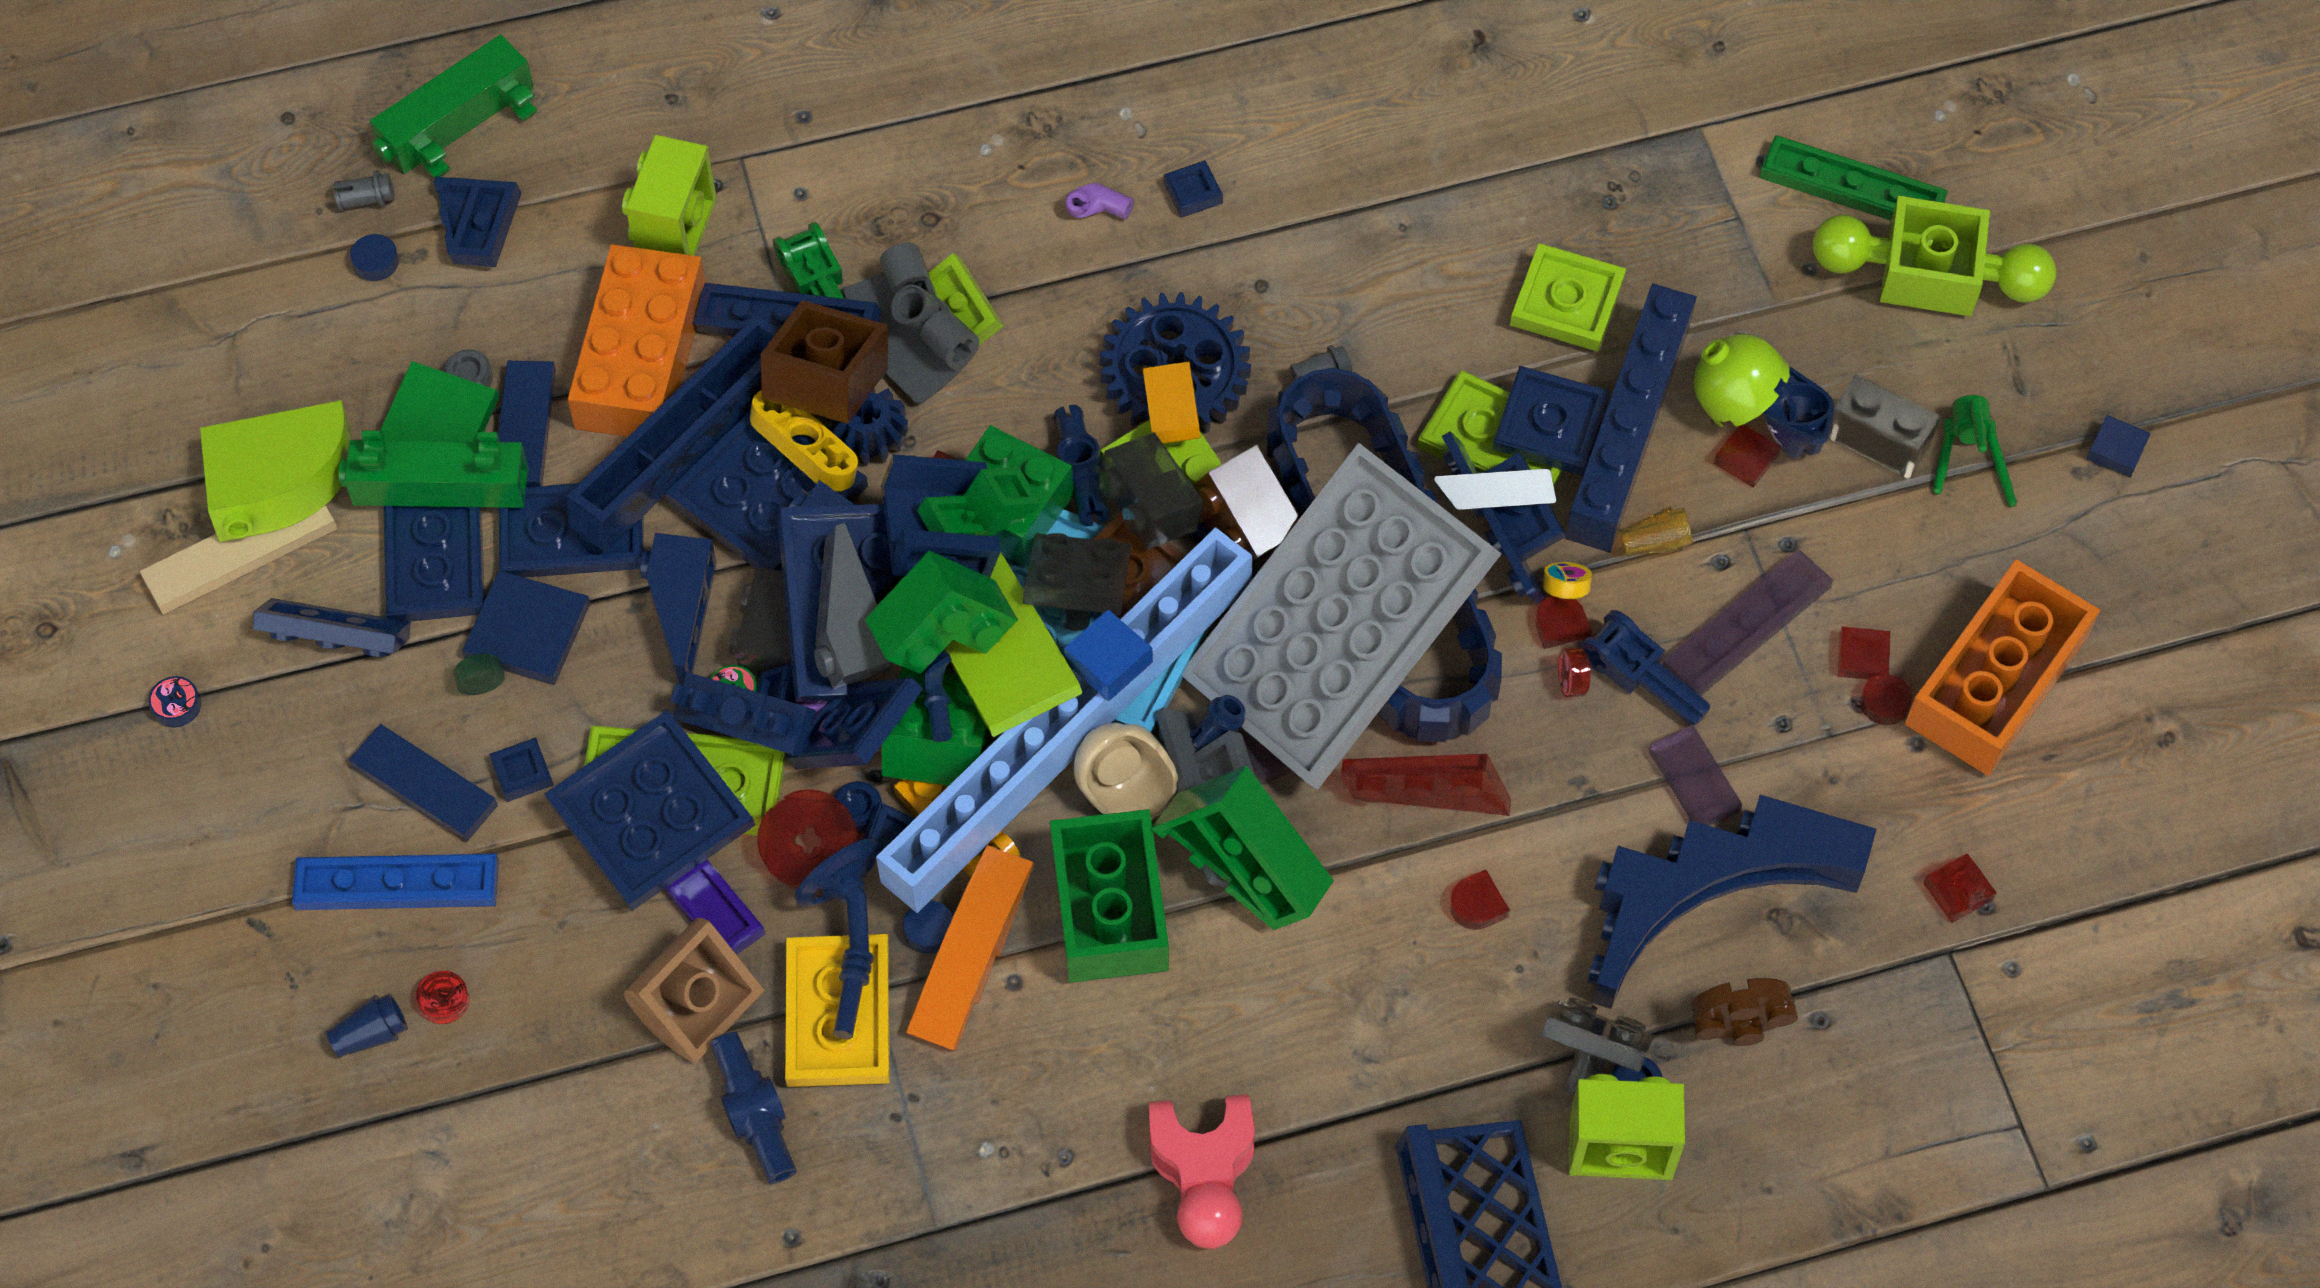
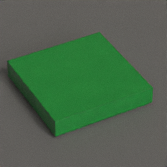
[380,361,500,442]

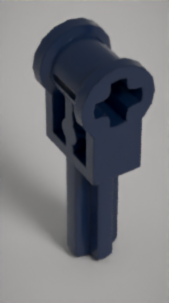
[1578,610,1710,726]

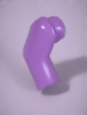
[1065,183,1134,220]

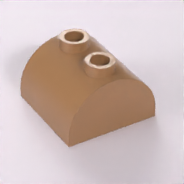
[624,917,765,1064]

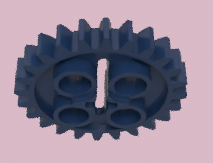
[1100,292,1251,432]

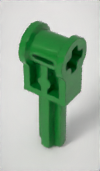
[773,222,844,299]

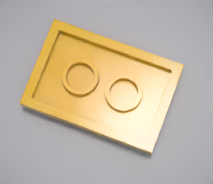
[785,934,890,1087]

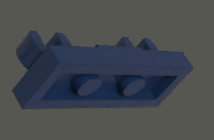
[670,672,816,757]

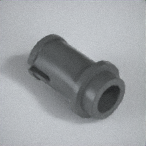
[333,170,395,211]
[1290,345,1352,380]

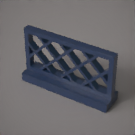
[1395,1120,1562,1288]

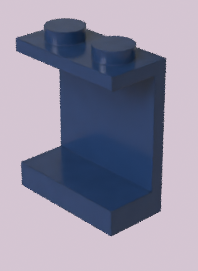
[881,454,1001,578]

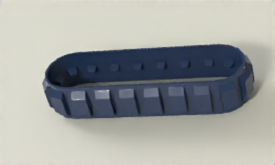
[1267,368,1502,742]

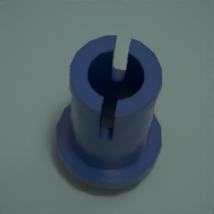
[1190,695,1245,750]

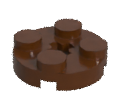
[1692,978,1798,1046]

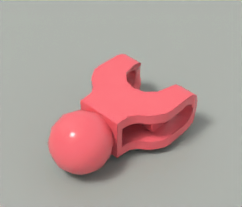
[1149,1094,1255,1250]

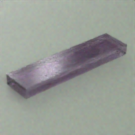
[1662,549,1833,696]

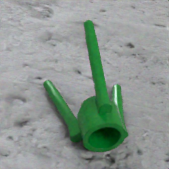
[1933,395,2017,507]

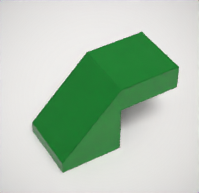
[917,467,1041,536]

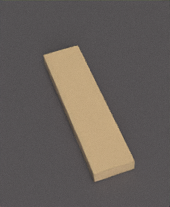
[139,505,337,615]

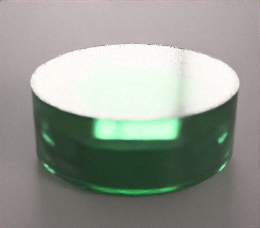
[453,654,505,695]

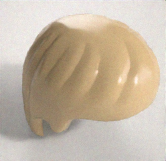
[1074,723,1178,820]

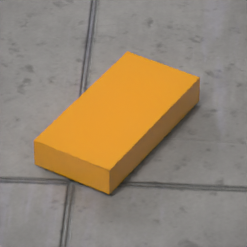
[1143,362,1201,445]

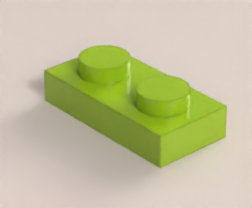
[928,253,1004,346]

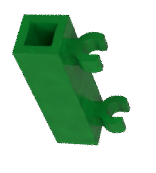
[369,34,537,179]
[339,430,529,508]

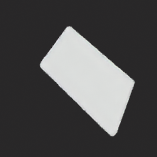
[1434,469,1556,510]

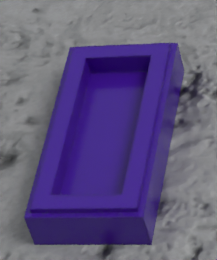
[665,859,765,955]

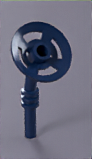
[794,838,881,1039]

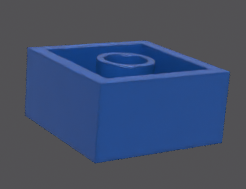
[1064,609,1153,701]

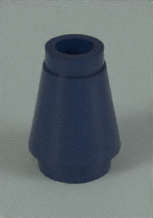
[326,993,408,1058]

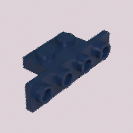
[1442,431,1567,604]

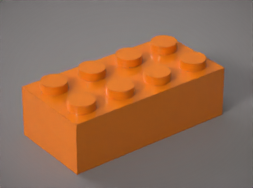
[567,244,706,437]
[1905,559,2101,776]

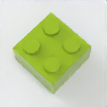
[622,134,717,256]
[1568,1074,1685,1180]

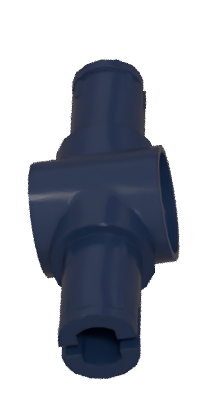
[1053,405,1109,526]
[710,1031,797,1184]

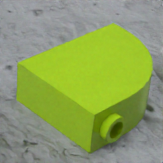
[200,400,353,542]

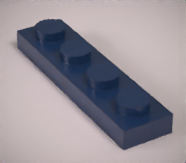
[693,283,881,336]

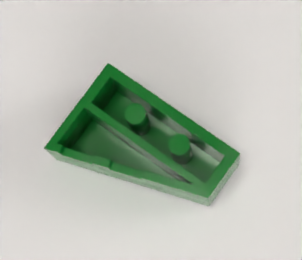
[1151,765,1334,930]

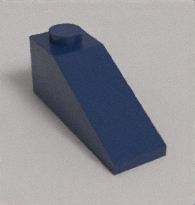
[640,533,717,685]

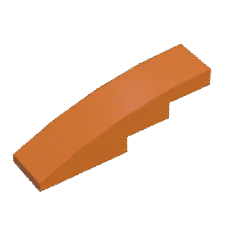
[906,845,1035,1051]

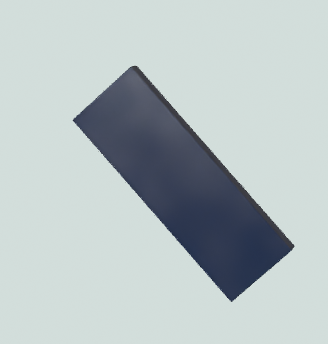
[498,360,556,487]
[349,723,498,842]

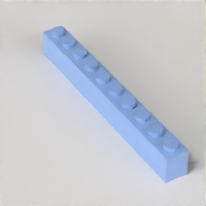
[876,527,1252,913]

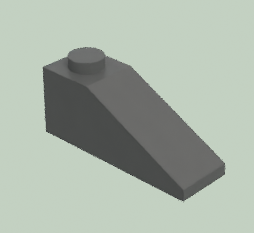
[814,523,894,689]

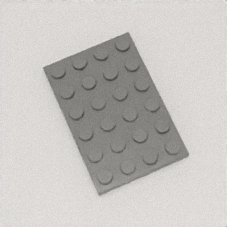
[1182,443,1502,790]

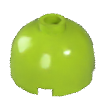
[1693,333,1790,427]

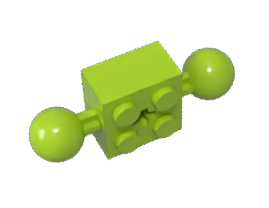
[1812,196,2057,317]

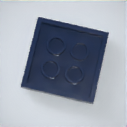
[665,410,868,581]
[544,710,755,911]

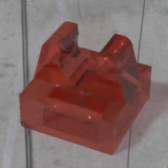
[1923,853,1997,923]

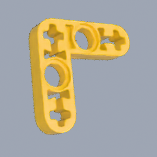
[750,390,858,491]

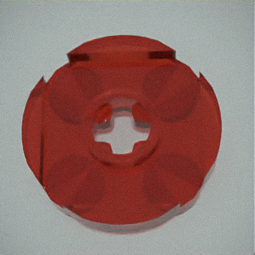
[757,789,860,891]

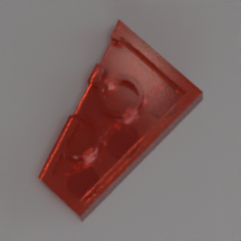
[1341,753,1511,816]

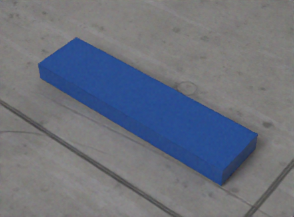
[292,854,499,910]

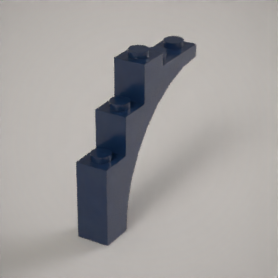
[1587,794,1877,1009]

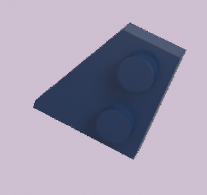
[434,176,522,267]

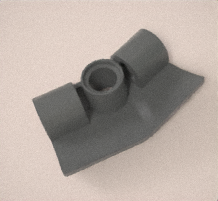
[843,242,979,404]

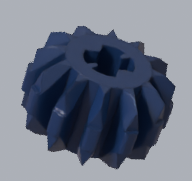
[828,388,909,466]

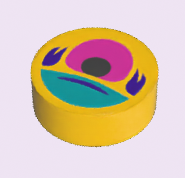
[1542,562,1592,599]

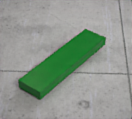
[1759,135,1948,221]

